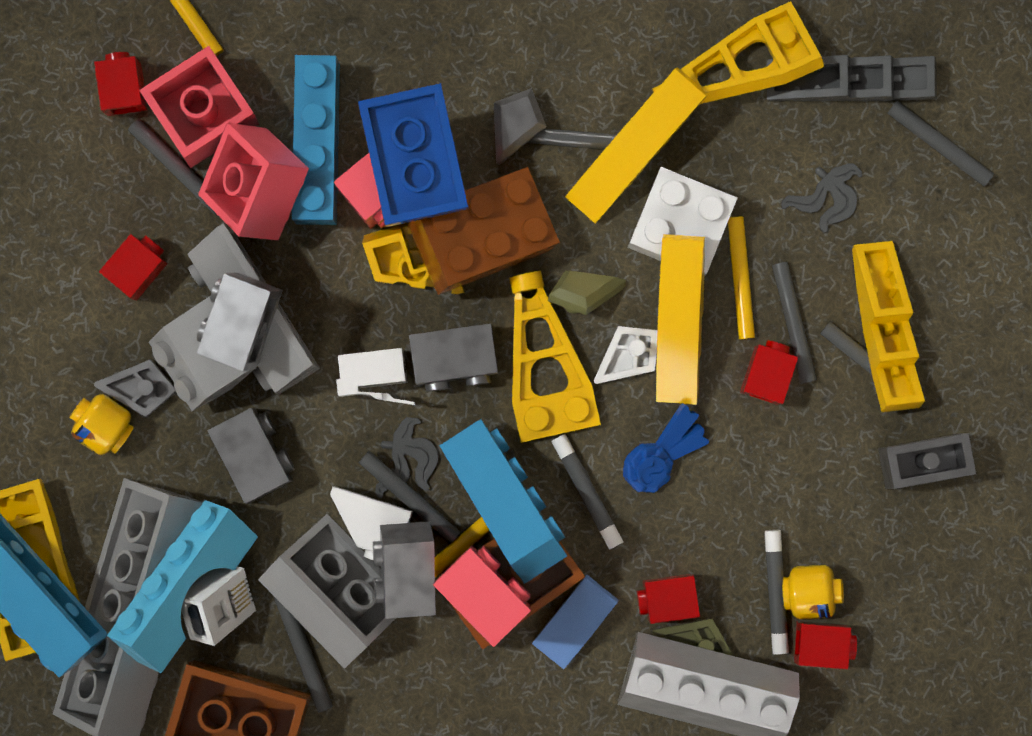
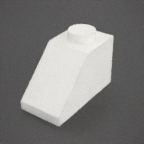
[330,486,413,560]

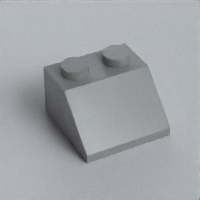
[149,296,261,411]

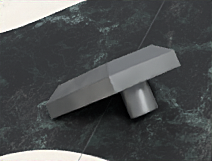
[494,88,546,165]
[94,359,176,417]

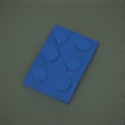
[358,83,469,227]

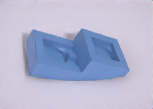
[532,574,619,669]

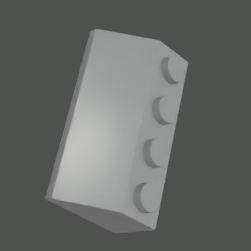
[187,223,320,394]
[617,632,800,736]

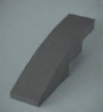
[767,55,937,101]

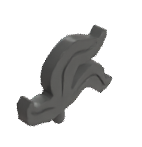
[781,163,862,233]
[375,417,438,499]

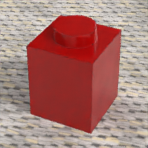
[94,52,148,116]
[99,234,168,301]
[740,340,798,405]
[636,574,700,624]
[794,621,857,669]

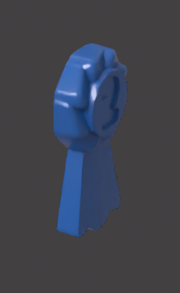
[623,403,709,493]

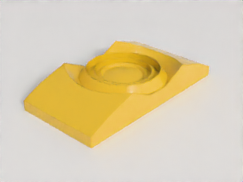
[0,479,80,661]

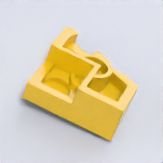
[362,223,464,294]

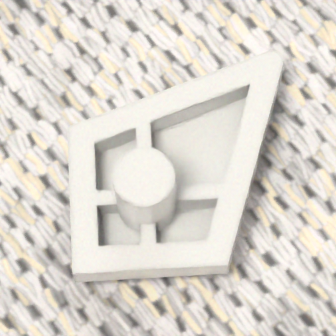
[594,326,657,384]

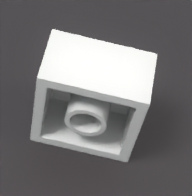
[627,167,737,276]

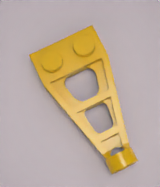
[652,1,824,104]
[509,271,601,443]

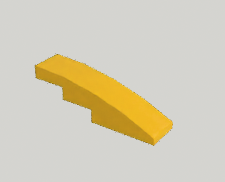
[565,67,708,224]
[656,234,705,405]
[852,241,925,412]

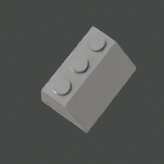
[258,514,396,669]

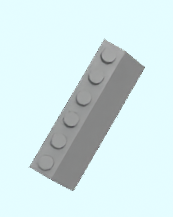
[53,478,203,736]

